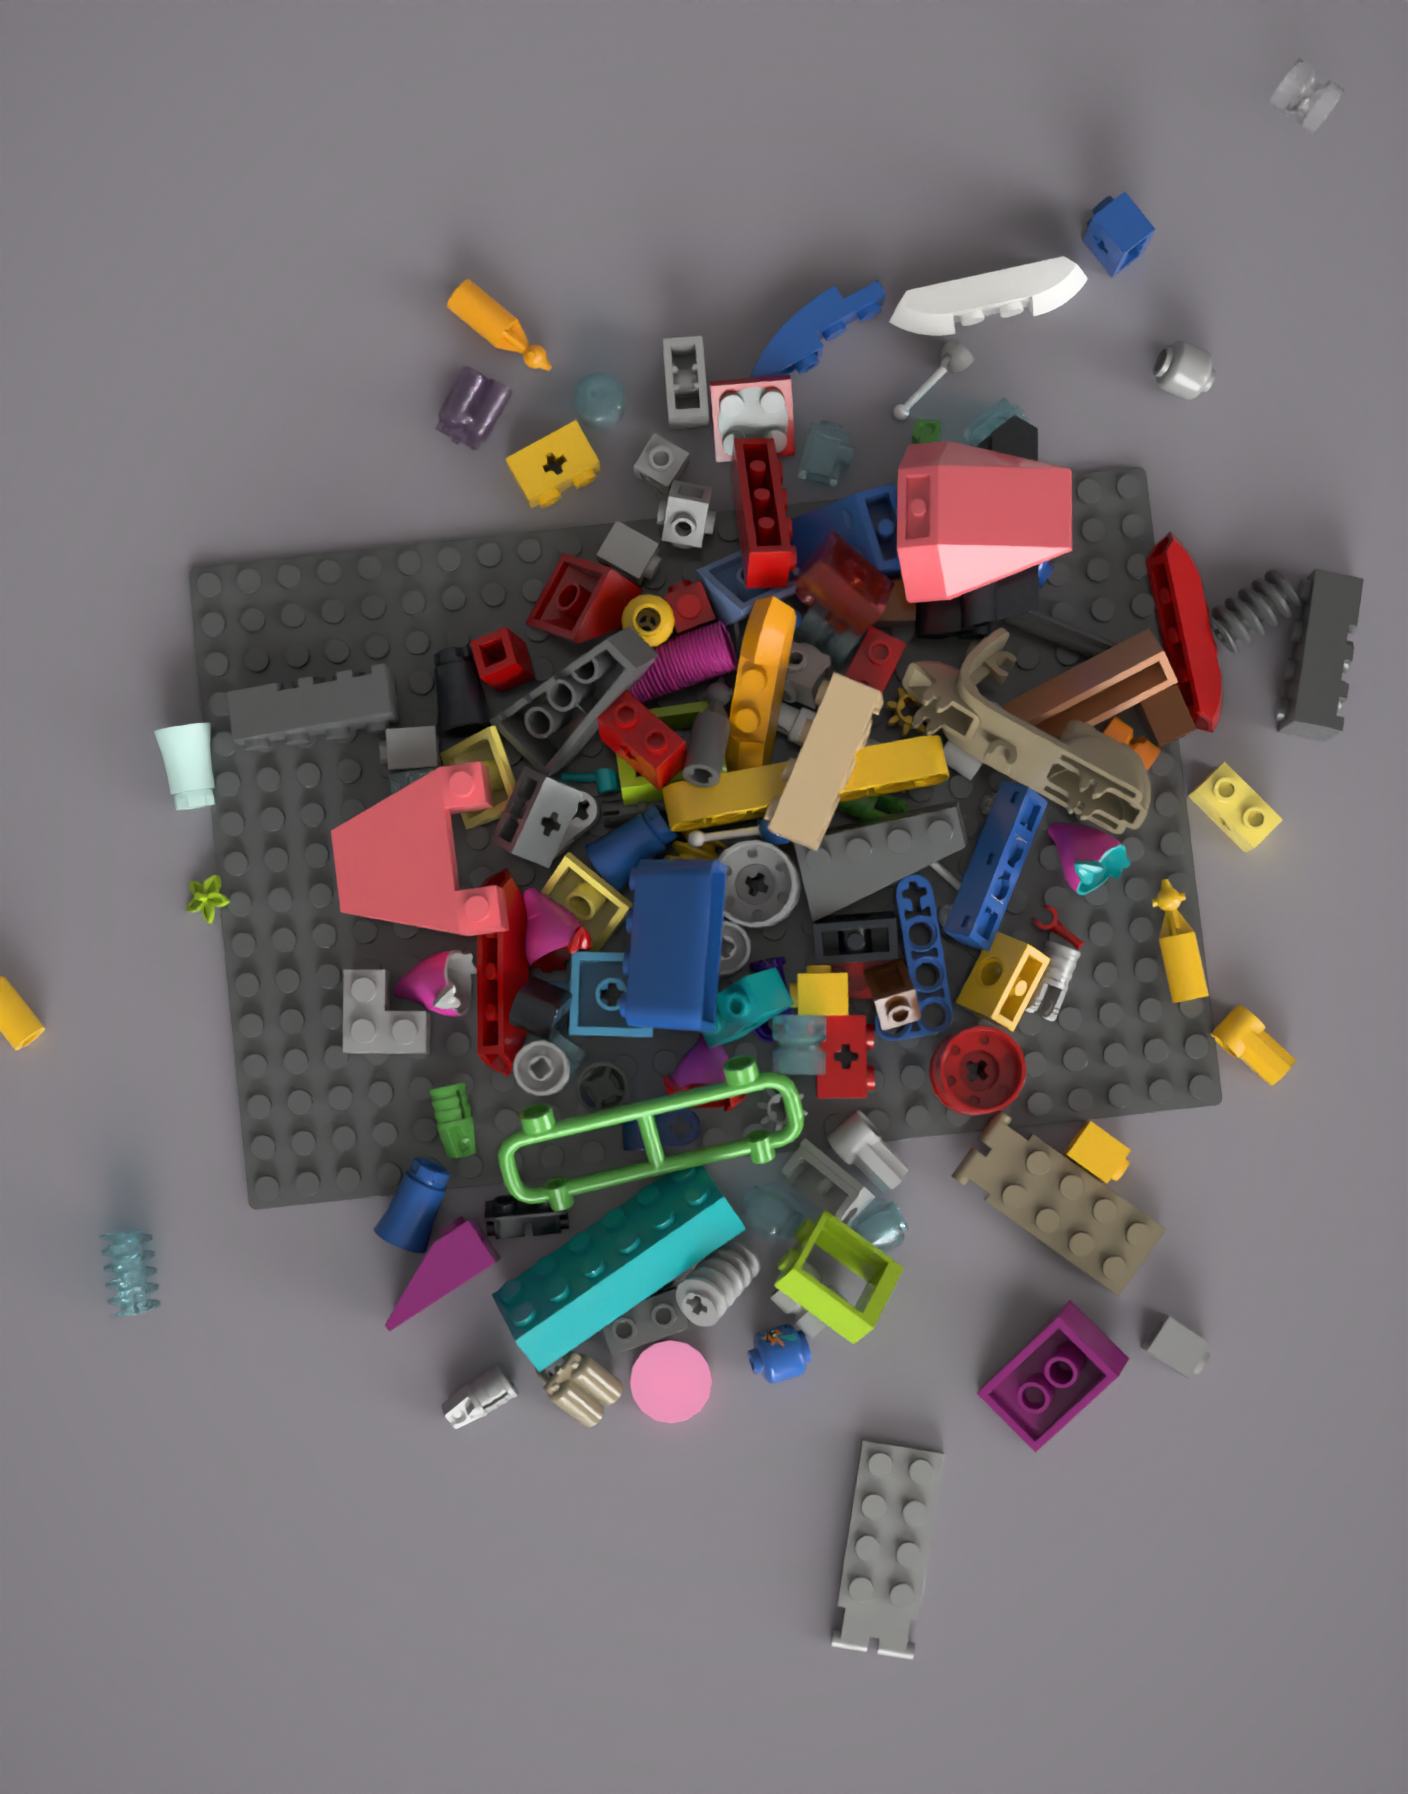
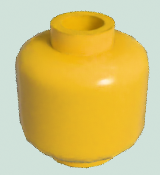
[621,594,675,648]

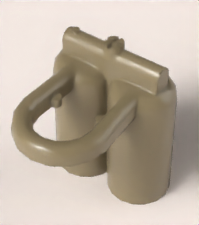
[535,1351,623,1427]

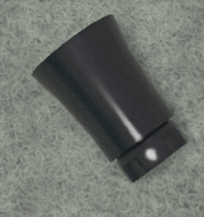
[433,646,493,738]

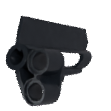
[915,415,1039,640]

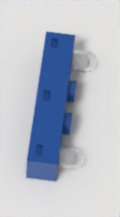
[936,781,1048,951]

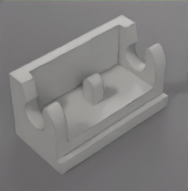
[782,1138,875,1228]

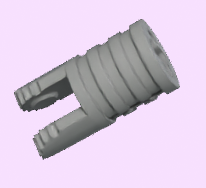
[1024,940,1081,1022]

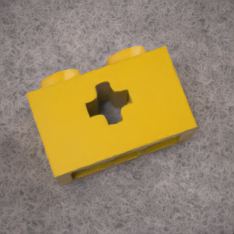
[505,420,601,509]

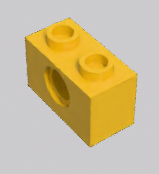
[956,931,1050,1032]

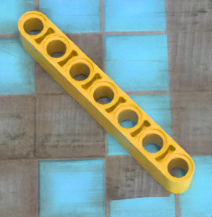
[662,735,950,832]

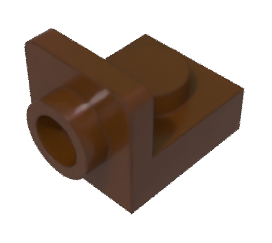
[863,958,921,1030]

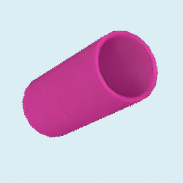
[629,621,738,703]

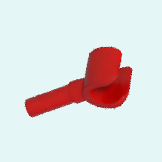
[1031,905,1084,950]

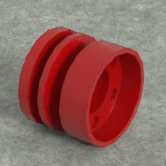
[928,1026,1026,1115]

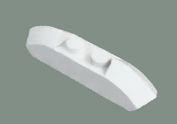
[889,256,1088,336]

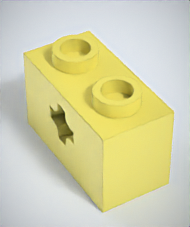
[1188,762,1283,853]

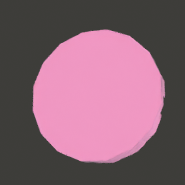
[630,1339,712,1423]

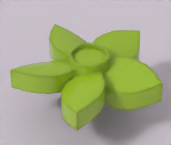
[185,875,231,924]

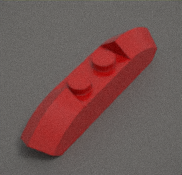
[1145,532,1224,733]
[477,868,529,1077]

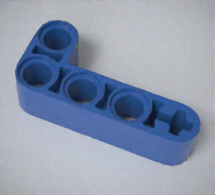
[873,875,953,1041]

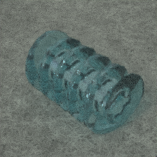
[99,1229,161,1318]

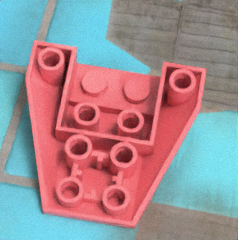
[897,441,1072,603]

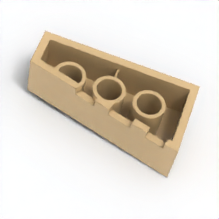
[765,672,884,851]

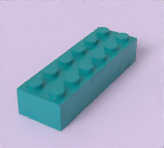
[491,1165,746,1372]

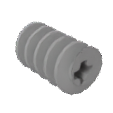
[676,1239,761,1327]

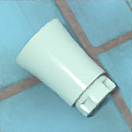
[154,722,215,811]

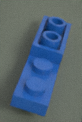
[749,280,886,378]

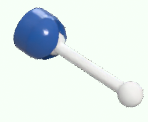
[688,816,789,847]

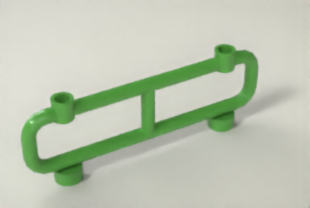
[498,1055,804,1211]

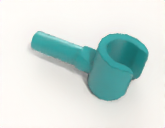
[561,768,620,794]

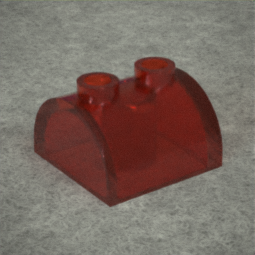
[794,530,894,636]

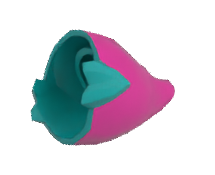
[1047,822,1131,895]

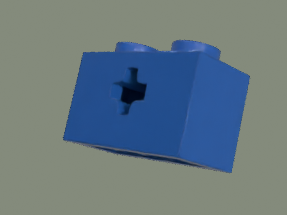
[1082,192,1155,277]

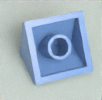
[696,550,810,627]

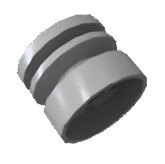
[717,840,803,929]

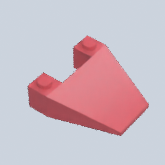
[331,761,509,936]

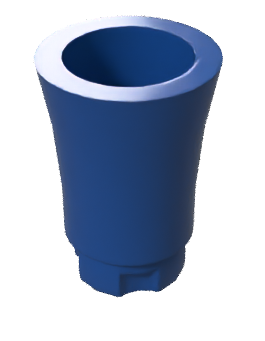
[585,804,679,892]
[373,1157,451,1253]

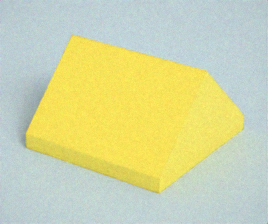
[440,725,517,829]
[541,852,634,952]

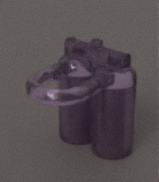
[436,366,513,450]

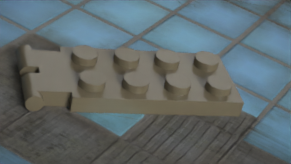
[951,1110,1166,1296]

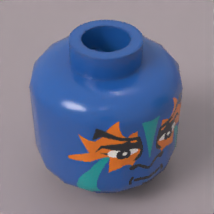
[747,1324,811,1384]

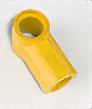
[1210,1004,1296,1086]

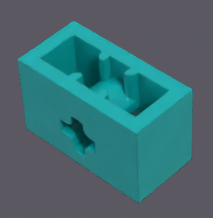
[701,967,794,1049]

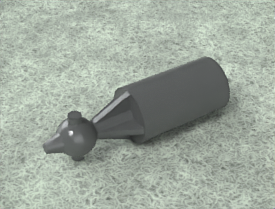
[682,676,734,787]

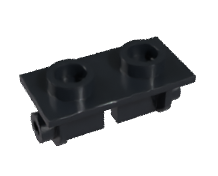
[484,1195,569,1240]

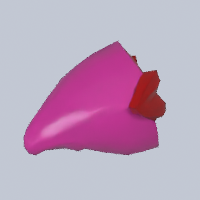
[523,887,592,973]
[662,1032,748,1111]

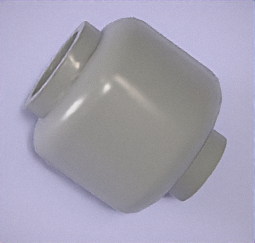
[1152,341,1216,400]

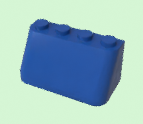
[619,859,727,1032]

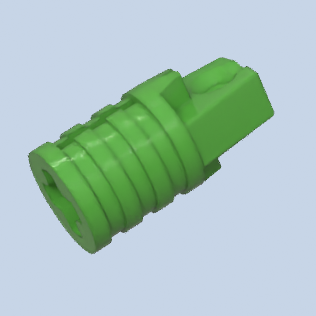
[429,1082,476,1159]

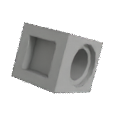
[633,433,689,497]
[596,520,662,586]
[379,726,441,775]
[1141,1313,1211,1379]

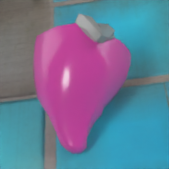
[393,949,477,1017]

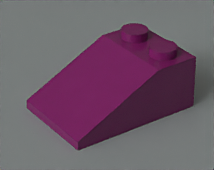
[385,1216,501,1332]
[977,1300,1129,1453]

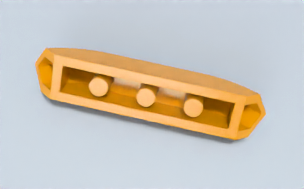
[725,596,796,772]

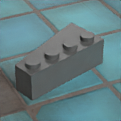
[1274,569,1364,742]
[489,626,659,776]
[227,663,400,750]
[794,800,967,922]

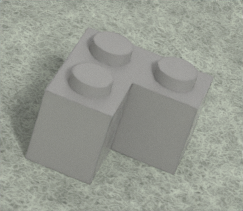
[343,969,431,1054]

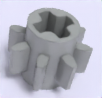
[756,1088,808,1131]

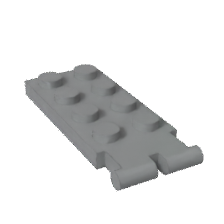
[830,1439,944,1660]

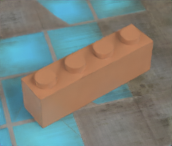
[1002,628,1178,739]

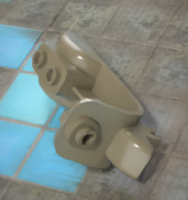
[902,627,1151,834]

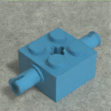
[546,952,653,1038]

